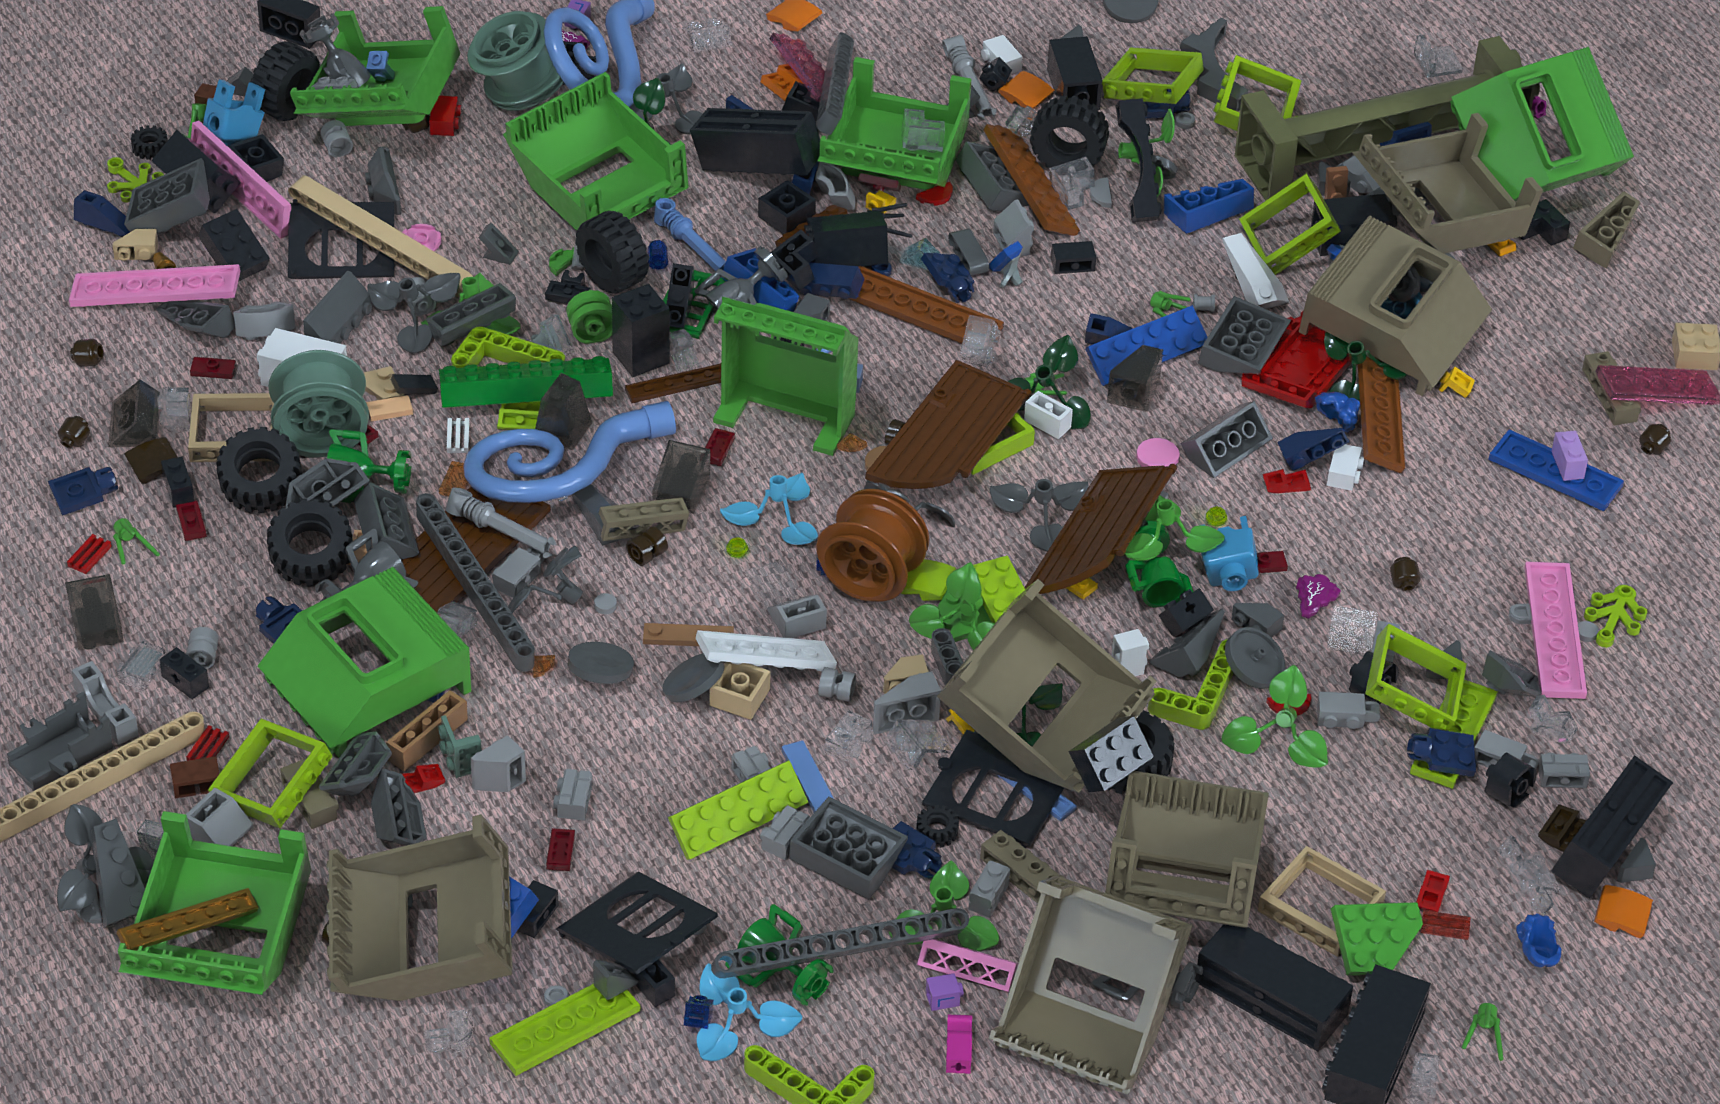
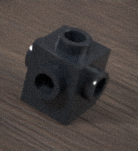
[979,57,1012,91]

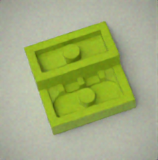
[497,401,546,430]
[901,559,956,601]

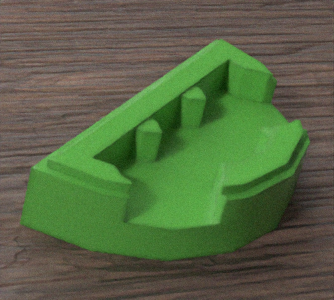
[549,248,574,276]

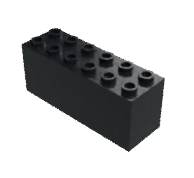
[690,108,820,176]
[1551,755,1673,899]
[1195,924,1353,1052]
[1322,964,1431,1104]

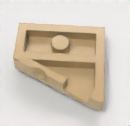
[364,366,404,400]

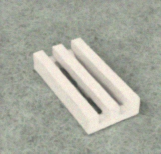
[447,418,469,453]

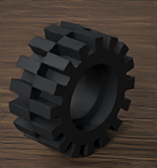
[131,125,168,160]
[916,805,959,848]

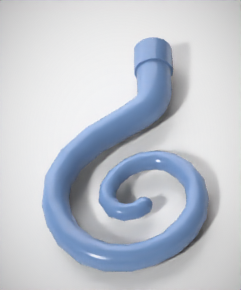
[544,0,655,107]
[463,401,676,503]

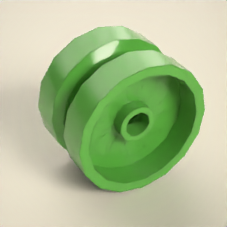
[566,290,612,344]

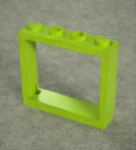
[1102,47,1204,104]
[1213,55,1302,131]
[1239,173,1341,275]
[971,413,1035,475]
[1365,623,1467,731]
[208,718,333,829]

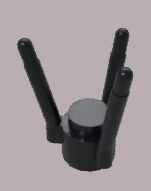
[867,203,913,238]

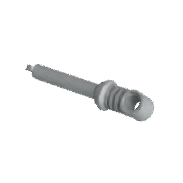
[942,35,997,120]
[445,488,556,558]

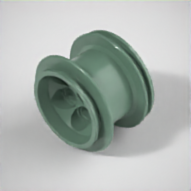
[467,11,563,111]
[268,350,369,458]

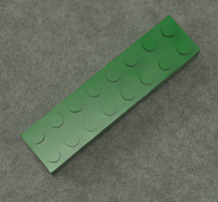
[439,356,613,408]

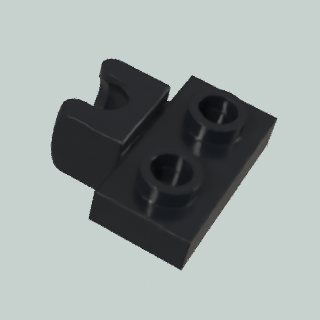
[545,270,591,304]

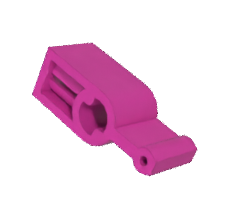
[946,1014,972,1074]

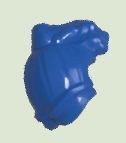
[1315,392,1360,433]
[1516,913,1561,967]

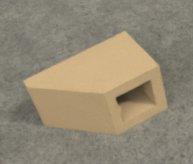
[113,229,158,261]
[883,654,928,694]

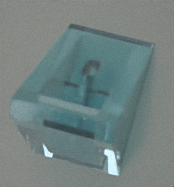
[899,238,940,270]

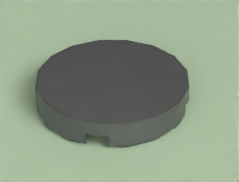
[1138,155,1178,179]

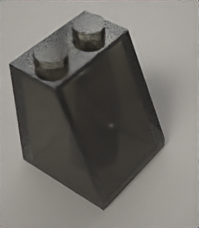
[1107,345,1163,412]
[535,373,592,450]
[652,440,710,514]
[65,574,124,650]

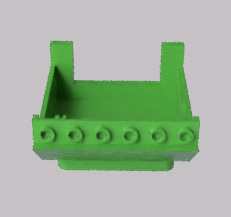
[290,6,460,126]
[1450,47,1634,201]
[818,57,971,190]
[503,72,688,230]
[713,296,858,456]
[258,567,471,758]
[118,811,311,995]

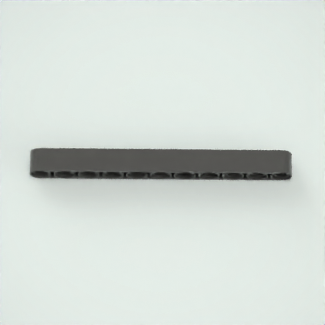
[816,32,854,135]
[416,493,535,672]
[711,908,969,978]

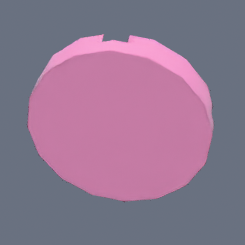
[402,224,441,251]
[1136,438,1180,467]

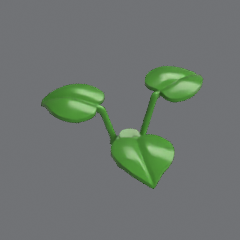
[1118,109,1175,198]
[421,273,521,335]
[1124,495,1225,561]
[909,562,994,650]
[1221,665,1328,768]
[889,860,999,952]

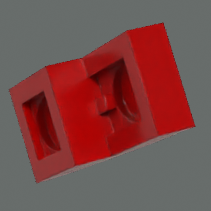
[1263,469,1311,493]
[402,764,445,794]
[1416,870,1450,914]

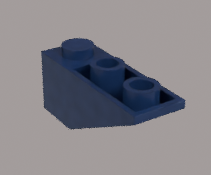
[74,190,130,237]
[1085,313,1134,344]
[1277,428,1350,471]

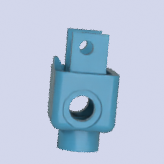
[203,79,265,146]
[1201,516,1259,591]

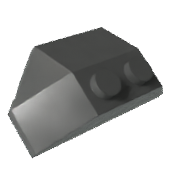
[365,147,401,215]
[285,458,370,509]
[1482,650,1542,697]
[319,731,392,796]
[371,768,427,846]

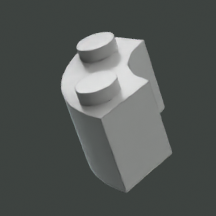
[1336,155,1380,193]
[815,162,856,210]
[233,301,296,340]

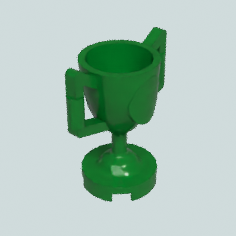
[327,429,412,503]
[1125,521,1193,608]
[725,904,833,1006]

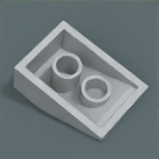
[873,671,941,735]

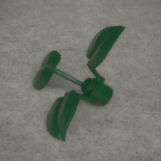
[633,78,671,145]
[1324,332,1408,401]
[1008,335,1091,430]
[1016,683,1063,747]

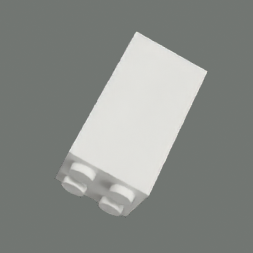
[257,328,347,387]

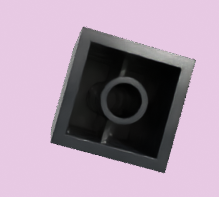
[1047,36,1103,110]
[152,130,241,213]
[1310,194,1398,256]
[804,211,888,267]
[612,284,670,377]

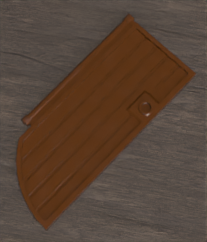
[865,360,1032,489]
[1024,464,1177,594]
[401,487,551,618]

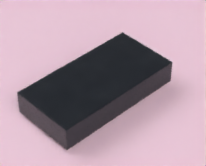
[391,374,438,394]

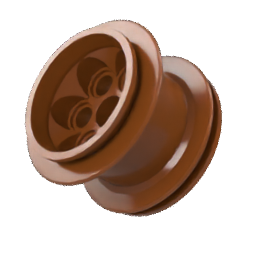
[816,489,930,602]

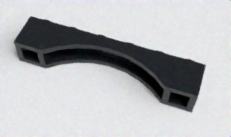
[1115,98,1162,223]

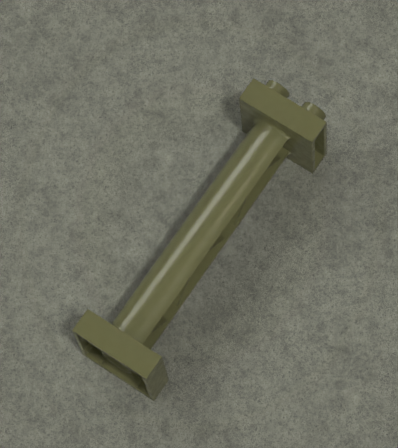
[1234,36,1540,201]

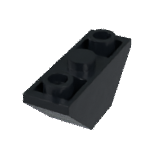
[666,263,694,328]

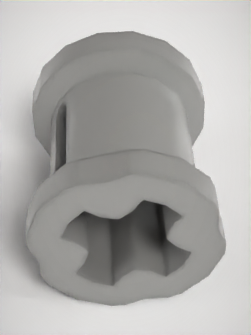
[1193,294,1215,313]

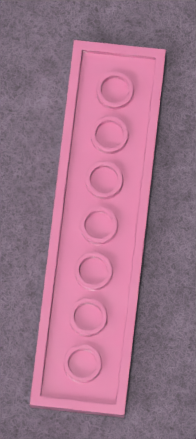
[191,121,291,239]
[69,264,240,307]
[1524,562,1587,699]

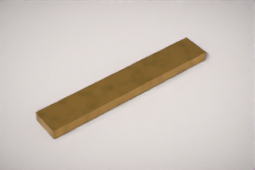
[117,888,259,951]

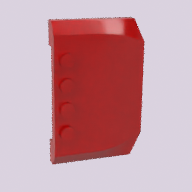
[1241,311,1351,409]

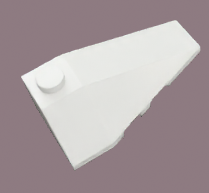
[1222,233,1289,309]

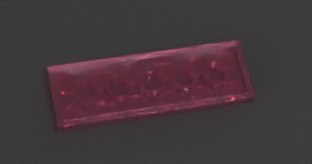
[769,32,825,102]
[1595,365,1720,405]

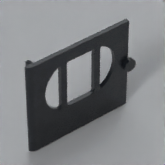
[288,199,394,279]
[922,730,1064,848]
[556,872,718,974]

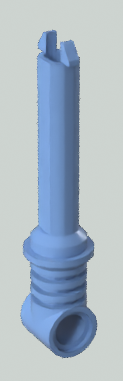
[654,198,726,271]

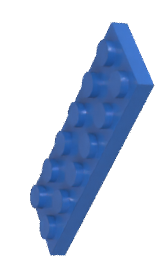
[1085,305,1208,386]
[1488,429,1624,511]

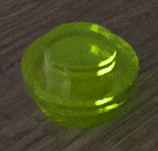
[1205,506,1227,526]
[726,537,748,558]

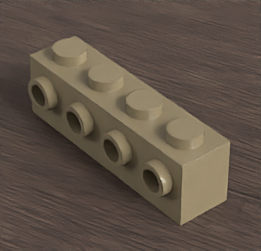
[1582,351,1641,425]
[980,830,1065,903]

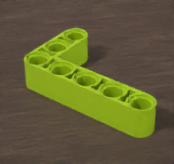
[451,327,565,368]
[1147,639,1234,730]
[744,1045,875,1104]

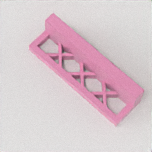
[917,939,1018,992]

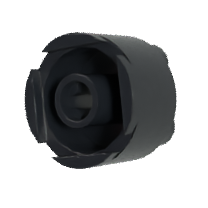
[1349,651,1399,704]
[1484,752,1537,808]

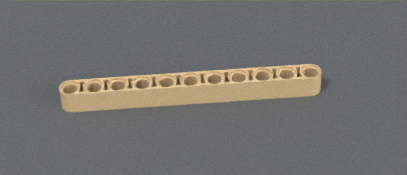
[288,175,473,297]
[0,712,205,842]

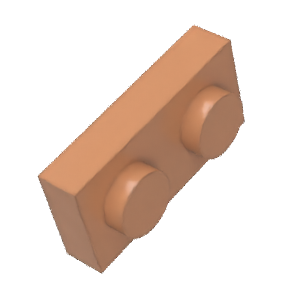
[1324,166,1348,199]

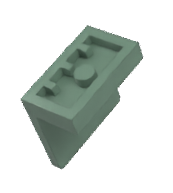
[438,715,482,778]

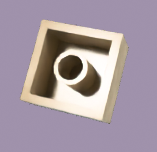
[1672,323,1720,370]
[710,662,770,720]

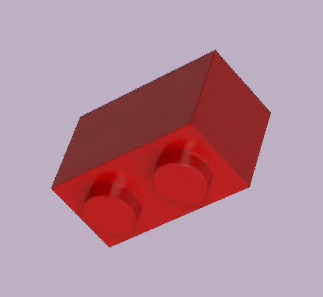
[429,95,462,136]

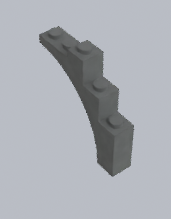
[1180,18,1248,112]

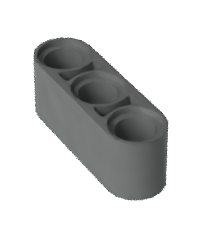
[948,228,989,276]
[931,628,963,685]

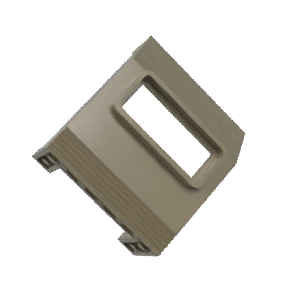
[1352,113,1543,254]
[1299,216,1492,396]
[937,579,1157,793]
[1105,771,1269,928]
[326,814,512,1001]
[989,876,1193,1095]

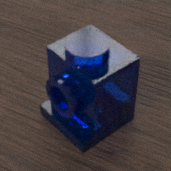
[683,995,714,1029]

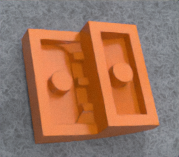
[766,0,822,32]
[760,63,818,101]
[998,71,1055,113]
[1594,885,1653,938]

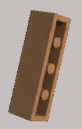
[386,690,468,772]

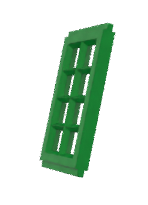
[663,270,726,339]

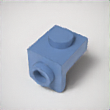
[366,51,395,81]

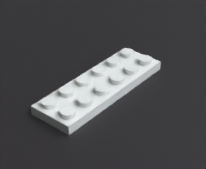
[695,630,837,671]

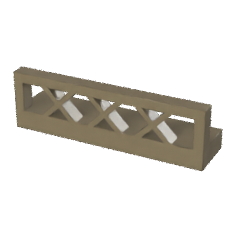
[599,498,689,541]

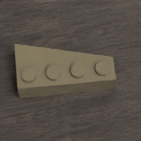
[1573,191,1640,269]

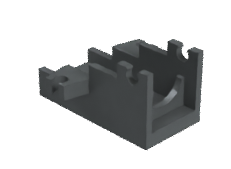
[7,692,113,791]

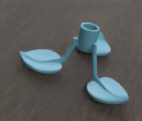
[720,473,818,545]
[697,963,802,1061]

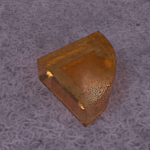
[837,433,867,452]
[533,655,555,678]

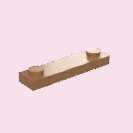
[643,623,734,646]

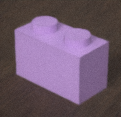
[1552,431,1588,481]

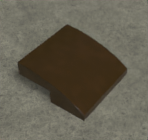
[124,437,178,485]
[1538,804,1587,852]

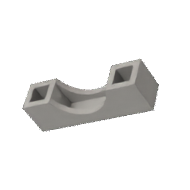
[72,661,139,745]

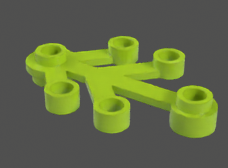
[107,157,164,203]
[1584,585,1647,648]

